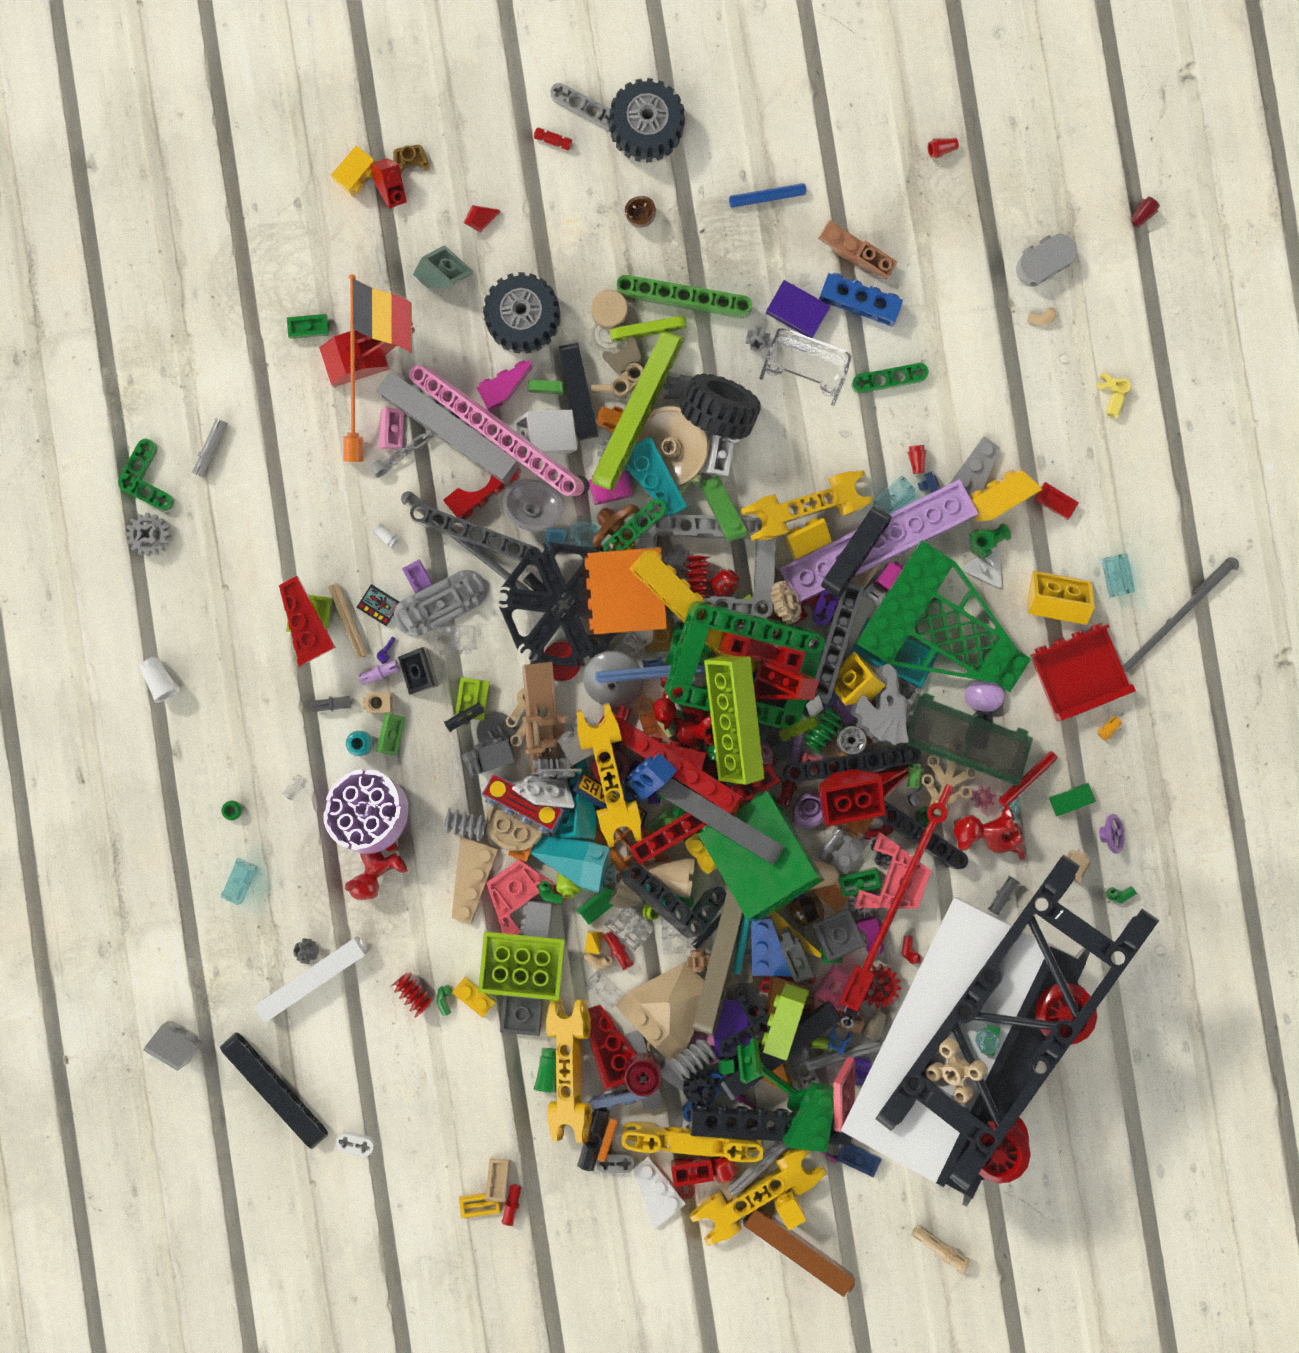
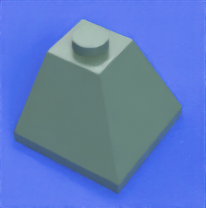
[413,245,474,288]

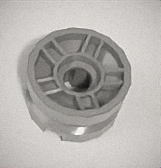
[836,726,867,754]

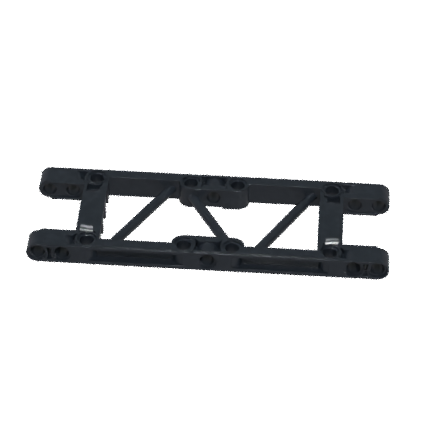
[875,855,1160,1191]

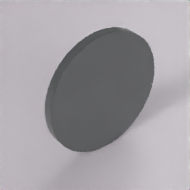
[476,712,516,745]

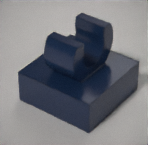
[917,471,941,493]

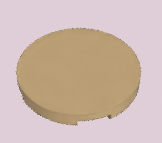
[486,805,544,851]

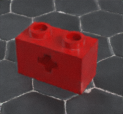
[671,1155,714,1187]

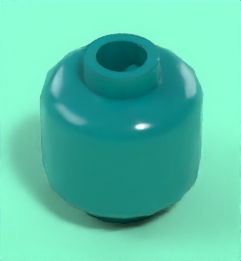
[346,730,374,756]

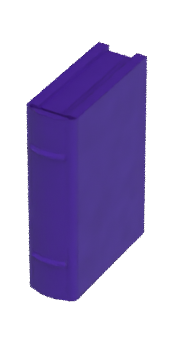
[765,280,830,340]
[714,999,751,1057]

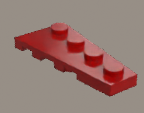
[279,576,336,667]

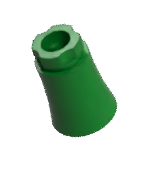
[533,1048,557,1093]

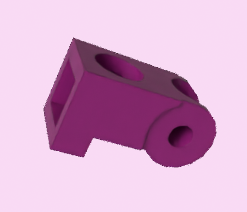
[855,915,884,956]

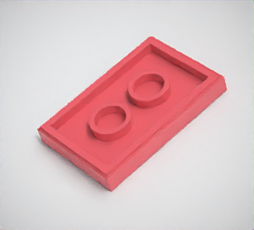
[833,1057,855,1132]

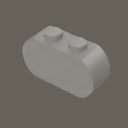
[1016,234,1077,287]

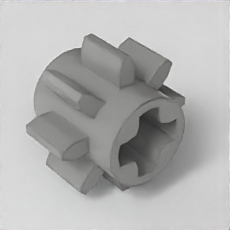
[745,326,770,352]

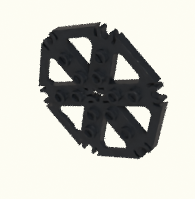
[499,542,618,667]

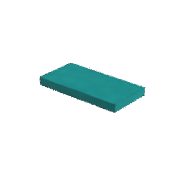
[849,617,939,688]

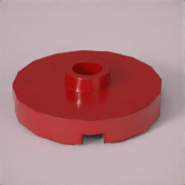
[545,641,581,681]

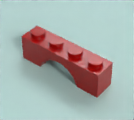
[443,450,522,520]
[718,631,806,672]

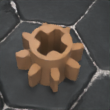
[686,949,710,972]

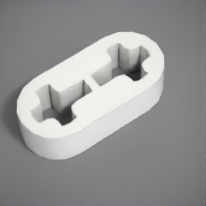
[336,1131,375,1156]

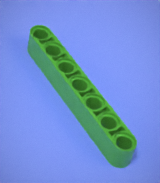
[617,275,752,318]

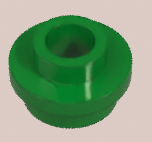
[221,800,242,821]

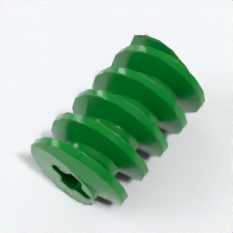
[803,709,844,754]

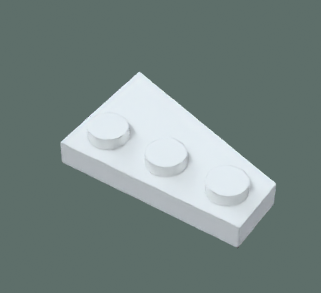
[633,1155,686,1229]

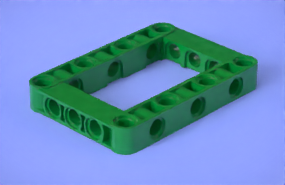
[664,601,825,730]

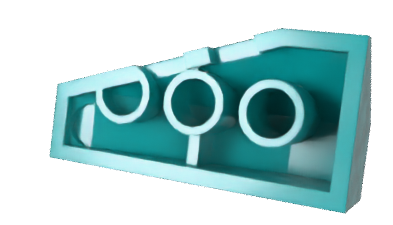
[530,836,612,893]

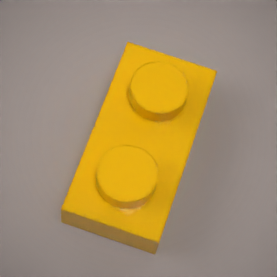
[452,976,496,1018]

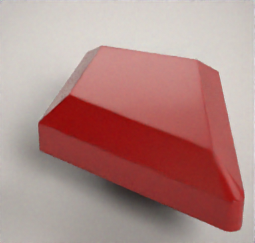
[463,205,501,233]

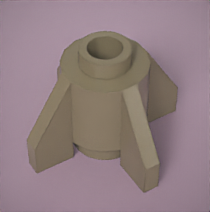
[609,873,643,909]

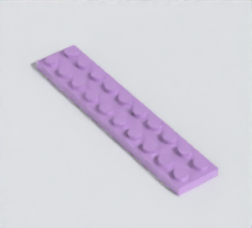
[779,479,978,603]

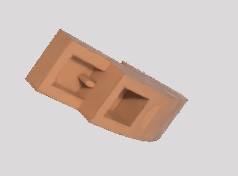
[818,220,897,279]

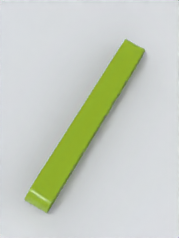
[592,331,683,491]

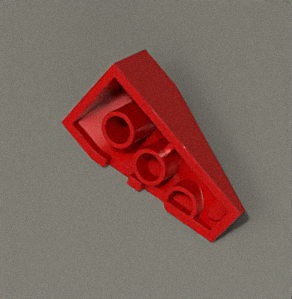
[588,1005,645,1092]

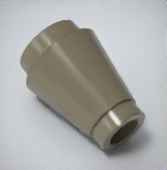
[862,1010,887,1042]

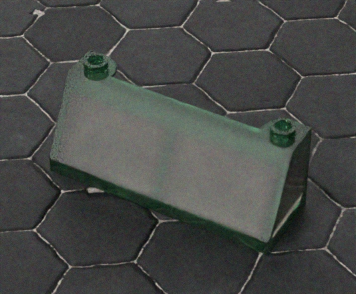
[904,692,1033,787]

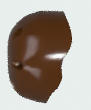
[625,196,656,228]

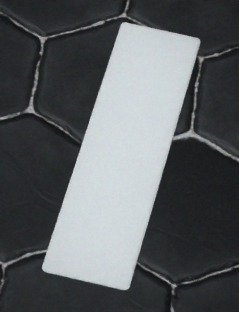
[806,695,825,722]

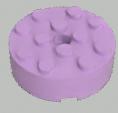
[324,769,408,854]

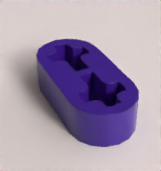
[812,590,838,625]

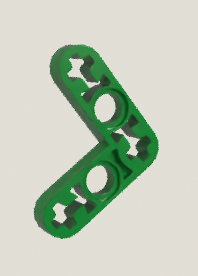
[118,439,174,511]

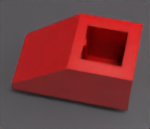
[370,158,407,208]

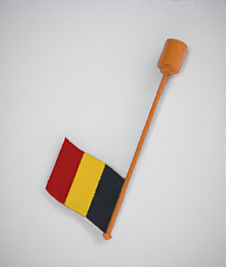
[343,274,412,462]

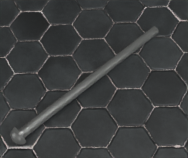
[401,491,529,590]
[1122,557,1239,673]

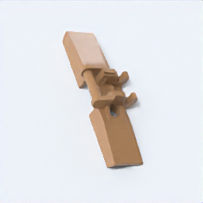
[522,662,568,778]

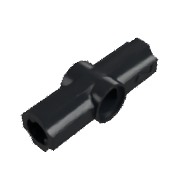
[577,1107,610,1172]

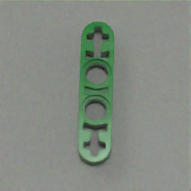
[851,363,929,394]
[603,499,668,552]

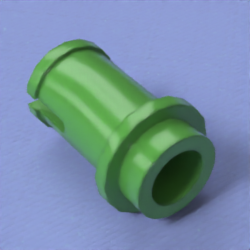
[907,763,924,788]

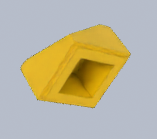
[585,930,603,954]

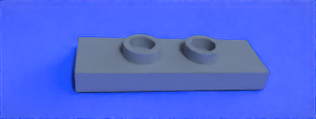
[588,1089,648,1109]

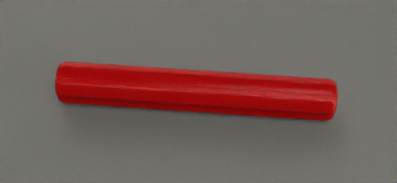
[998,751,1058,808]

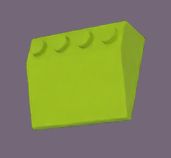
[478,931,565,1001]

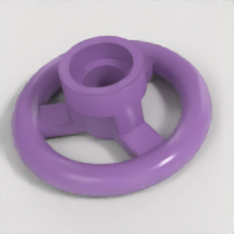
[1099,814,1125,854]

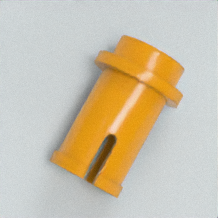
[1097,715,1123,741]

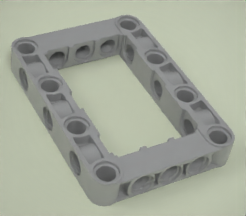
[635,513,776,619]

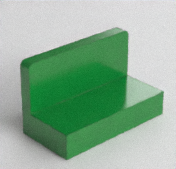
[576,884,614,925]

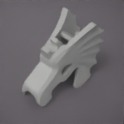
[850,664,913,747]

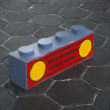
[482,773,566,835]

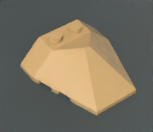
[615,962,704,1061]

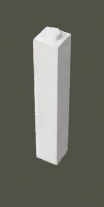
[253,936,368,1023]

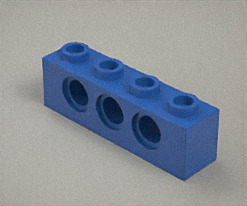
[819,273,903,327]
[616,753,677,805]

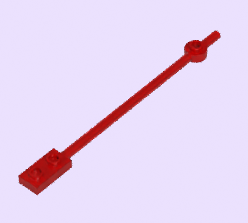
[839,784,954,1012]

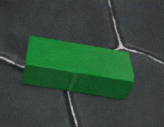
[838,867,882,897]

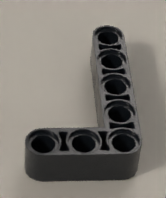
[621,864,727,938]

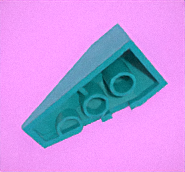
[553,758,597,841]

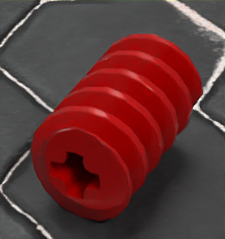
[686,555,711,597]
[390,972,433,1018]

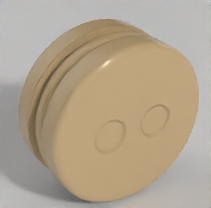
[591,290,628,330]

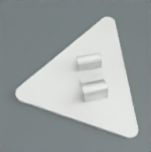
[961,545,1002,588]

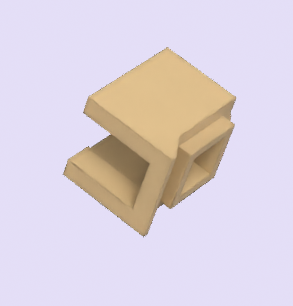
[1067,849,1090,882]

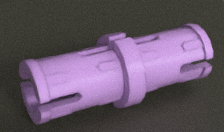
[358,659,400,686]

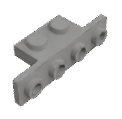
[623,1030,664,1113]

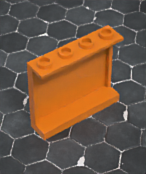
[585,547,668,634]

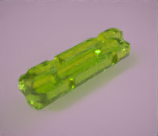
[779,716,817,741]

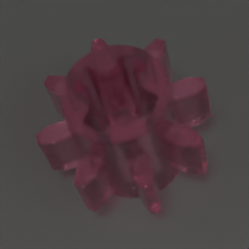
[970,785,996,810]

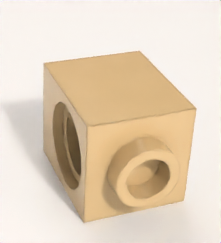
[363,692,394,713]

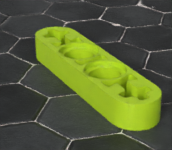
[609,316,687,342]

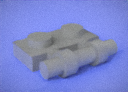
[819,827,869,875]

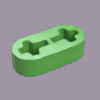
[528,380,566,395]

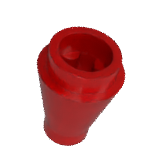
[927,138,959,159]
[907,445,927,474]

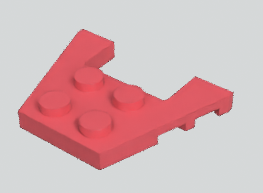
[854,832,931,909]
[487,859,567,934]

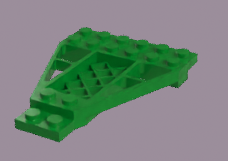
[855,540,1031,692]

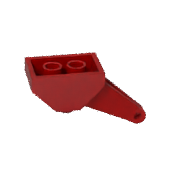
[319,322,415,387]
[819,765,909,827]

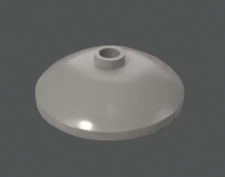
[502,479,562,532]
[583,651,643,707]

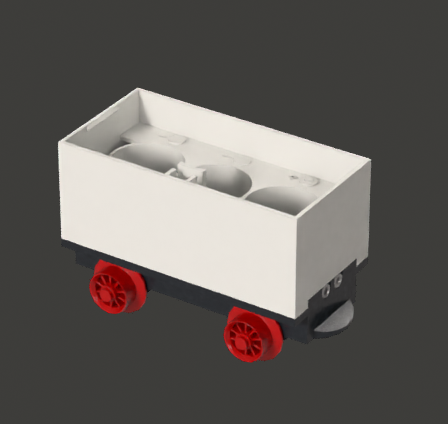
[841,897,1098,1207]

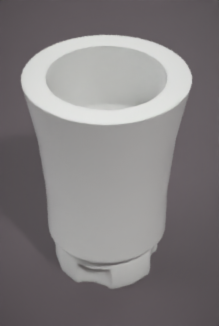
[139,657,180,703]

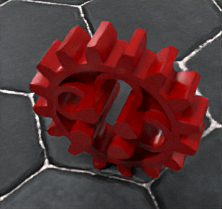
[863,963,901,1009]

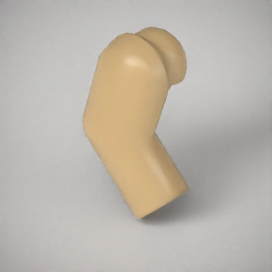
[583,953,613,970]

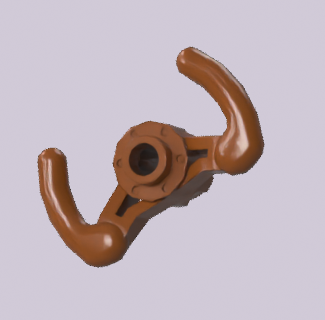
[593,504,640,552]

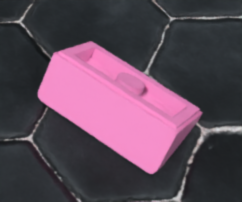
[379,407,405,450]

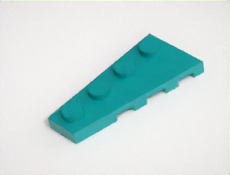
[625,436,687,517]

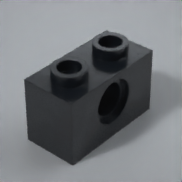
[758,723,794,761]

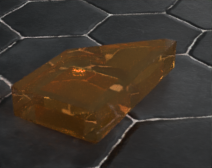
[811,884,849,912]

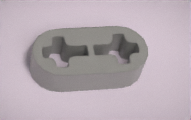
[596,1152,635,1173]

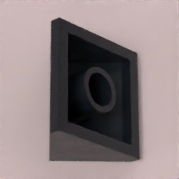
[398,647,439,695]

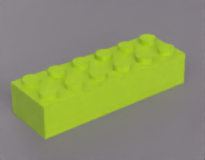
[704,656,764,785]

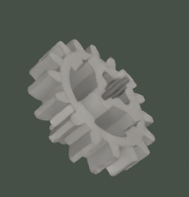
[125,513,171,557]

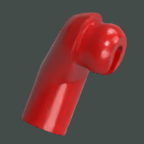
[902,936,922,964]

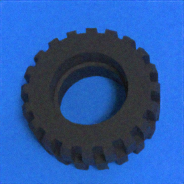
[680,373,761,440]

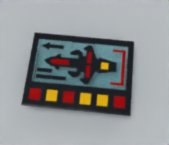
[356,584,400,626]

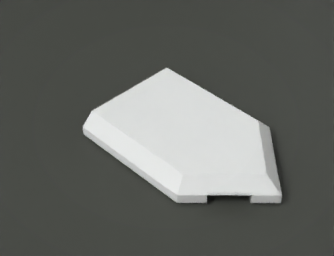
[512,776,575,808]

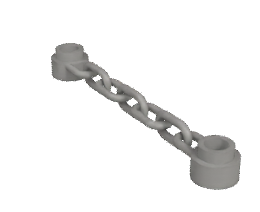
[371,408,467,478]

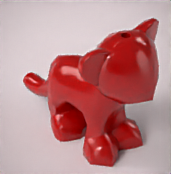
[954,806,1026,860]
[344,842,408,900]

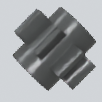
[293,938,319,964]

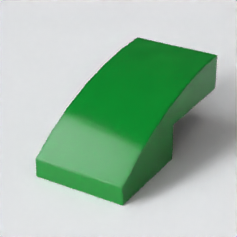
[1049,782,1096,817]

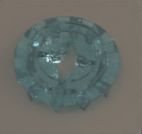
[569,520,599,549]

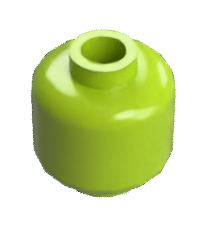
[556,872,582,898]

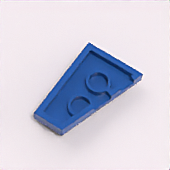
[751,916,792,976]

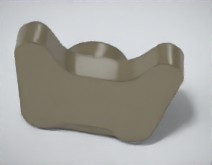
[602,336,641,373]

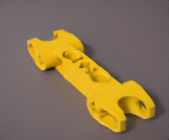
[741,470,875,541]
[576,703,642,847]
[546,998,592,1144]
[622,1121,763,1162]
[690,1148,827,1246]

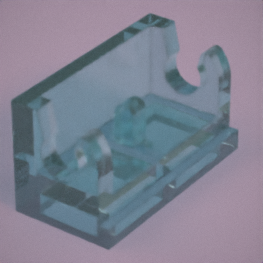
[872,475,916,514]
[1101,553,1135,598]
[220,858,258,905]

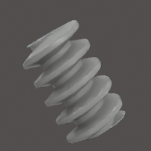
[444,807,488,841]
[670,1039,716,1081]

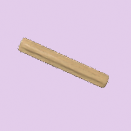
[328,583,368,658]

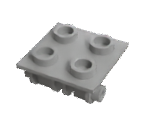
[531,758,582,779]

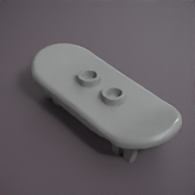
[394,570,487,636]

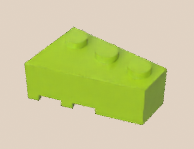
[761,983,809,1061]

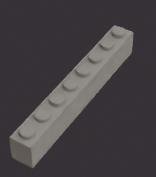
[376,371,520,485]

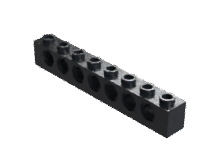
[688,1104,852,1145]

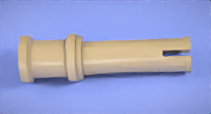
[911,1225,970,1274]

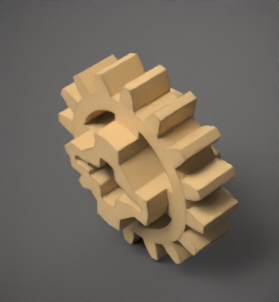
[771,580,801,625]

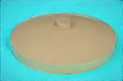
[636,406,709,487]

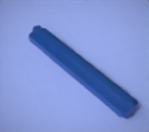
[729,183,806,208]

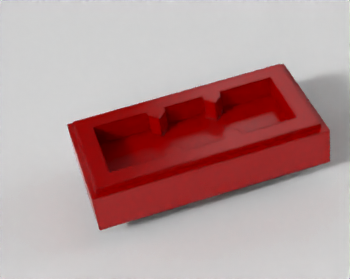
[1033,482,1079,520]

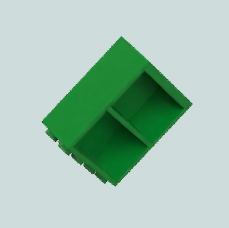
[698,791,825,922]

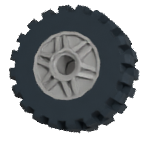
[609,78,685,163]
[483,272,561,354]

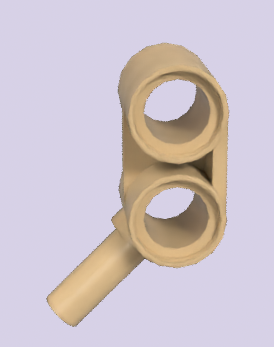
[591,363,643,399]

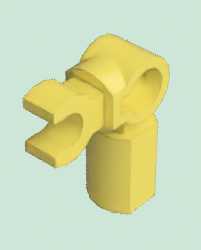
[1096,373,1131,418]

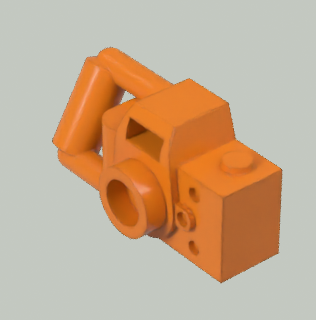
[596,406,623,432]

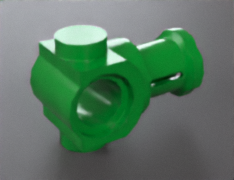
[968,523,1011,559]

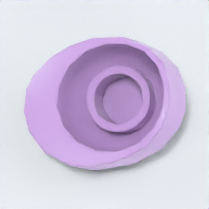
[965,680,1004,712]
[793,791,823,829]

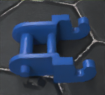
[827,1025,853,1055]

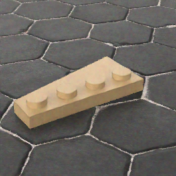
[451,836,498,925]

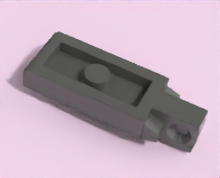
[780,926,814,983]

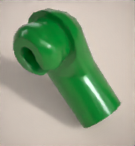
[538,881,563,905]
[1106,886,1137,904]
[436,985,452,1016]

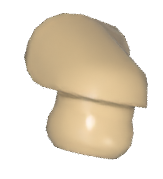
[1027,307,1057,326]

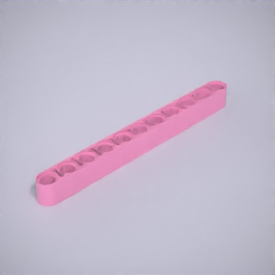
[410,365,584,496]

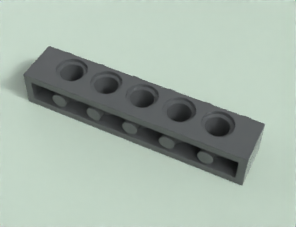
[814,583,864,704]

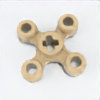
[925,1038,988,1104]

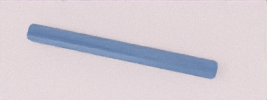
[595,663,706,683]

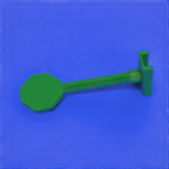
[737,1038,808,1112]

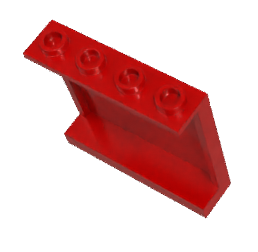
[1030,623,1136,721]

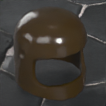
[790,892,825,926]

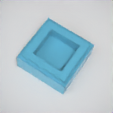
[546,529,567,549]

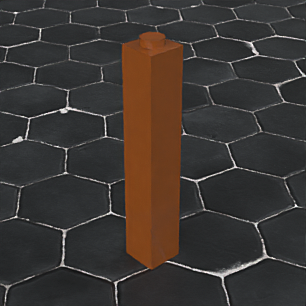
[743,1207,855,1297]

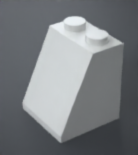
[514,410,578,457]

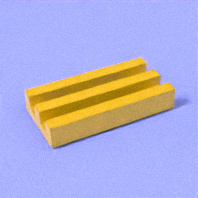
[459,1193,502,1219]

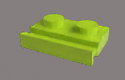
[455,677,490,721]

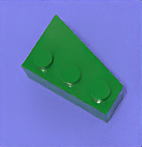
[782,1082,834,1153]

